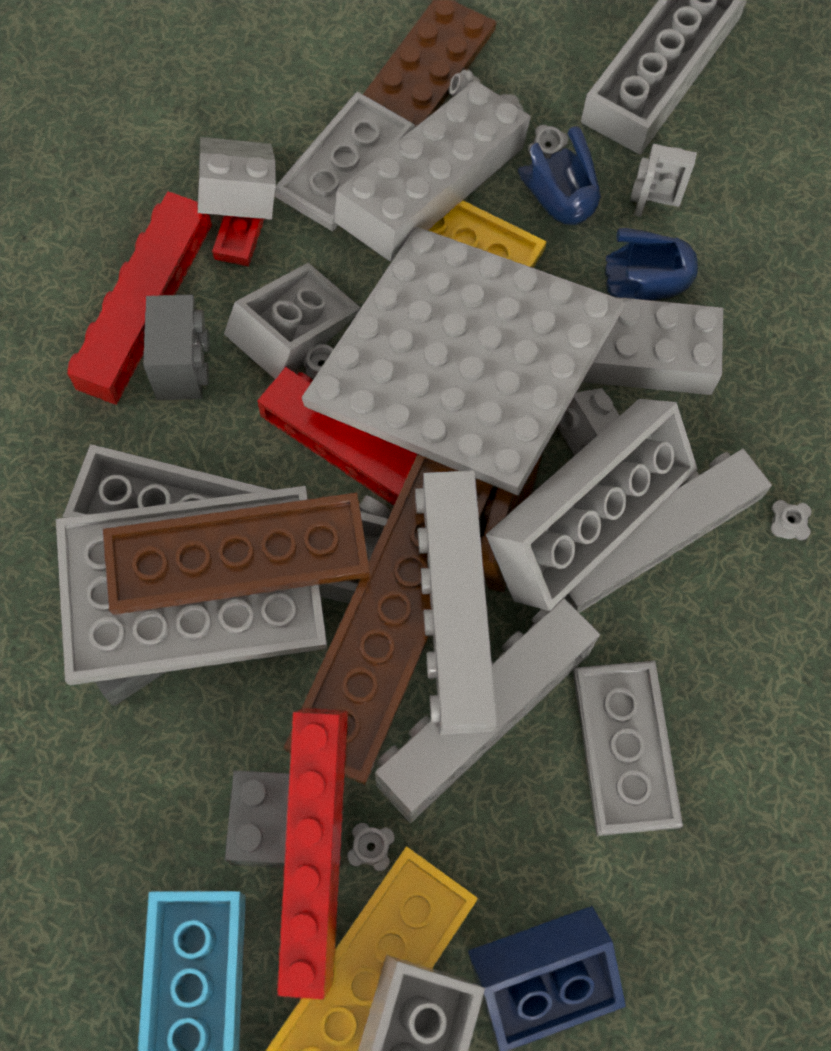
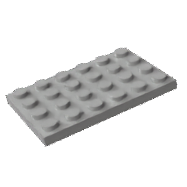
[56,486,327,685]

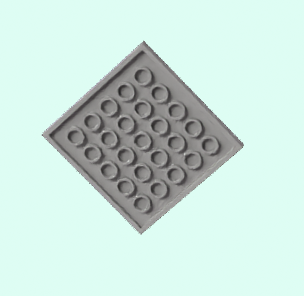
[302,227,623,495]

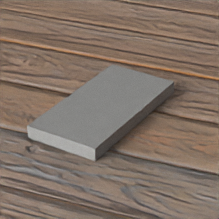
[274,92,415,232]
[573,661,683,836]

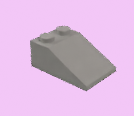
[198,137,276,219]
[224,263,361,379]

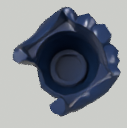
[517,126,601,225]
[605,228,698,301]

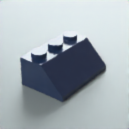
[468,906,626,1051]

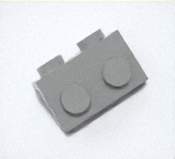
[630,144,697,217]
[557,388,619,456]

